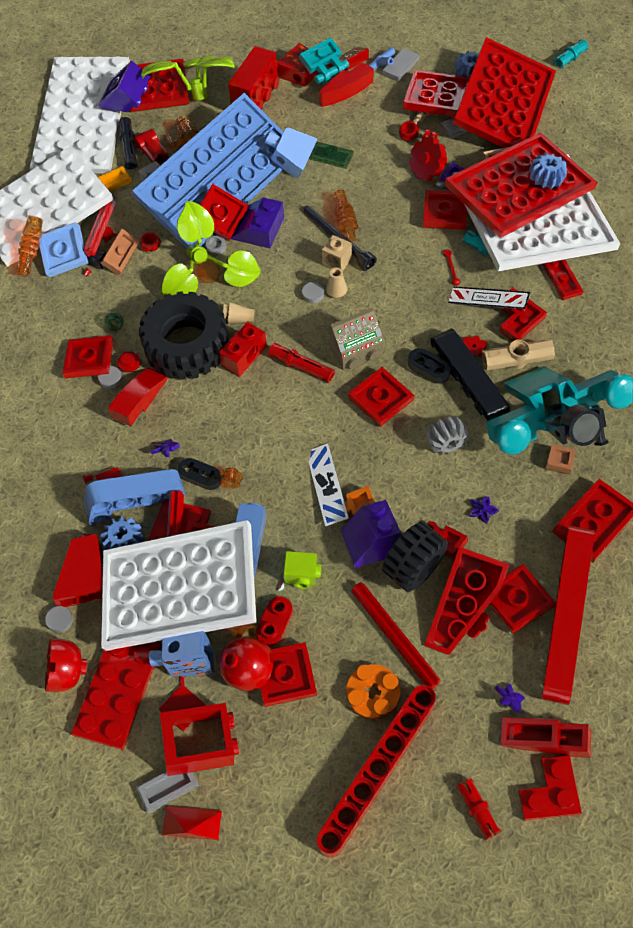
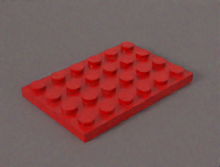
[452,37,556,148]
[444,132,598,238]

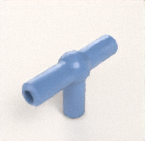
[369,47,395,70]

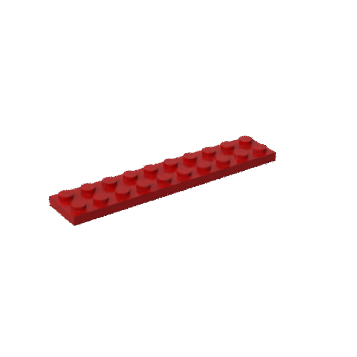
[71,499,211,750]

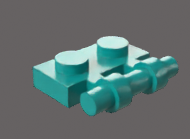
[299,37,349,84]

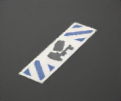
[309,444,349,526]

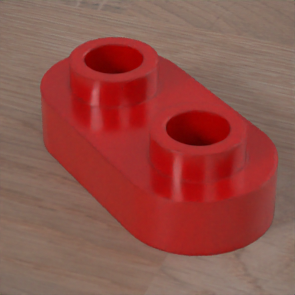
[256,596,293,647]

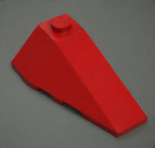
[424,547,510,655]

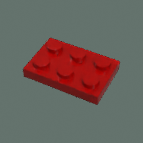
[552,478,633,563]

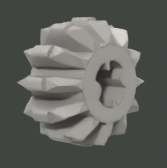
[427,416,469,455]

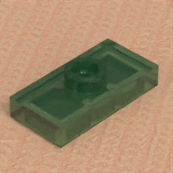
[309,141,353,169]

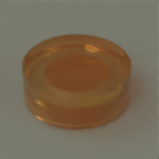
[197,261,220,283]

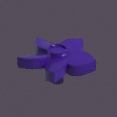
[151,439,180,457]
[470,496,499,524]
[495,683,525,712]

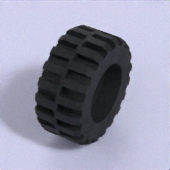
[139,291,229,380]

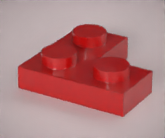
[499,287,547,341]
[518,755,582,821]

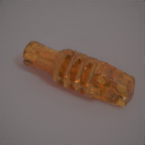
[334,190,359,242]
[15,215,43,277]

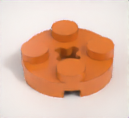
[346,664,400,720]

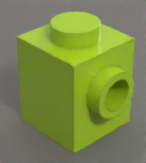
[284,551,322,589]

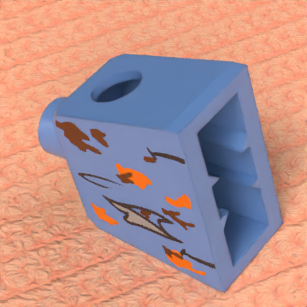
[149,631,214,676]

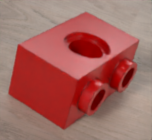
[219,321,267,377]

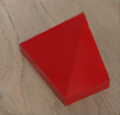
[162,806,222,840]

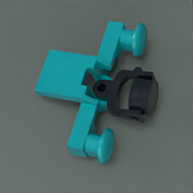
[485,366,633,455]

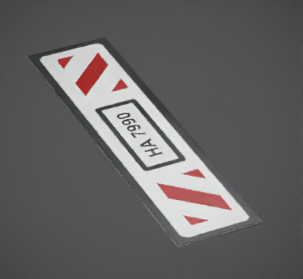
[448,286,530,309]

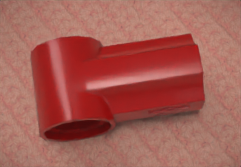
[133,129,169,165]

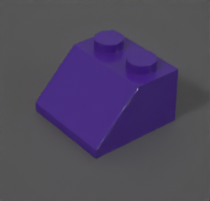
[98,60,150,112]
[231,197,284,249]
[341,500,401,568]

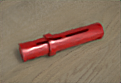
[268,342,335,383]

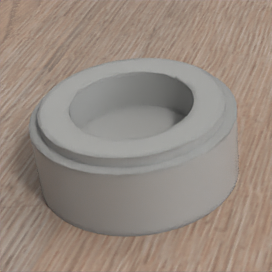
[205,236,226,256]
[302,282,324,303]
[98,366,122,389]
[45,606,73,633]

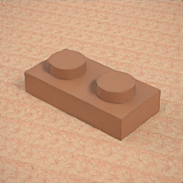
[100,229,139,275]

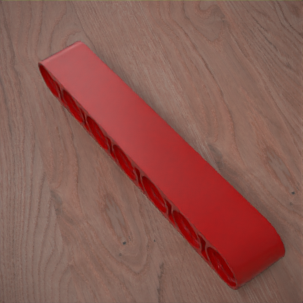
[541,525,595,705]
[317,685,436,858]

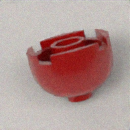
[219,637,273,692]
[45,638,87,693]

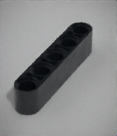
[430,328,510,421]

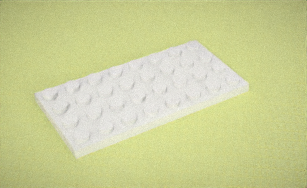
[30,56,130,173]

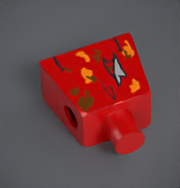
[277,43,322,87]

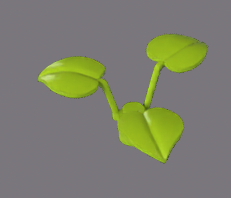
[141,55,235,101]
[161,201,261,299]

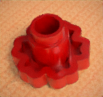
[409,137,447,181]

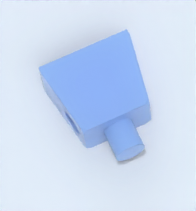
[265,127,317,178]

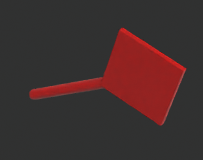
[158,676,206,732]

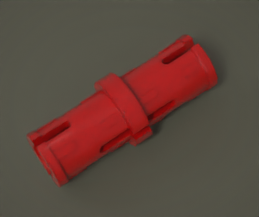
[456,778,501,840]

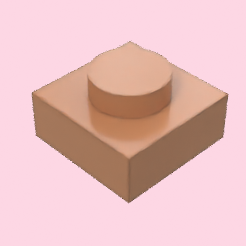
[546,444,576,474]

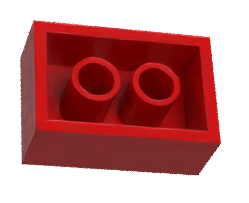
[228,46,280,110]

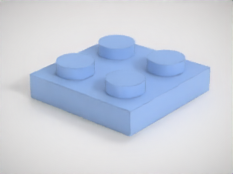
[37,222,88,277]

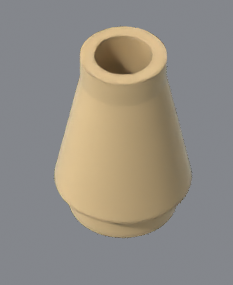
[326,268,348,298]
[223,302,255,324]

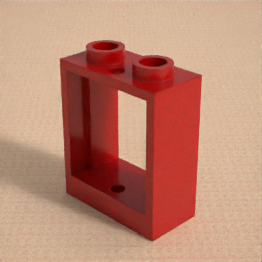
[160,703,239,777]

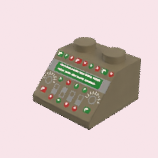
[330,308,384,370]

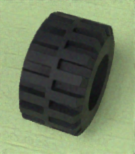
[382,522,448,592]

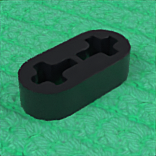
[178,458,222,490]

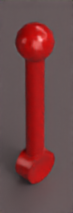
[444,250,460,286]

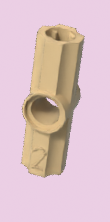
[482,339,555,371]

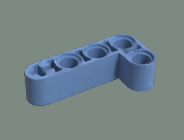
[83,469,185,526]

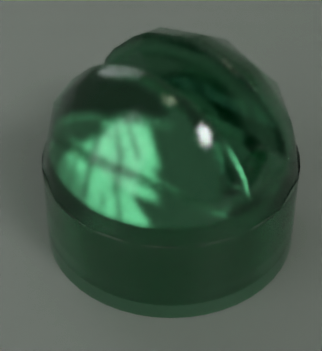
[104,312,124,331]

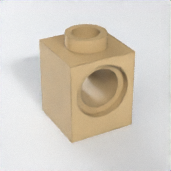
[322,235,352,271]

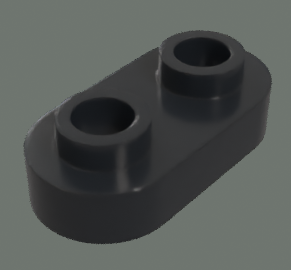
[408,348,451,383]

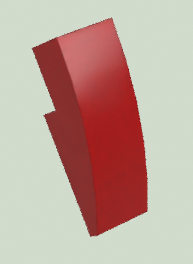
[319,62,374,107]
[108,368,168,426]
[501,717,591,758]

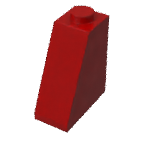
[53,534,103,607]

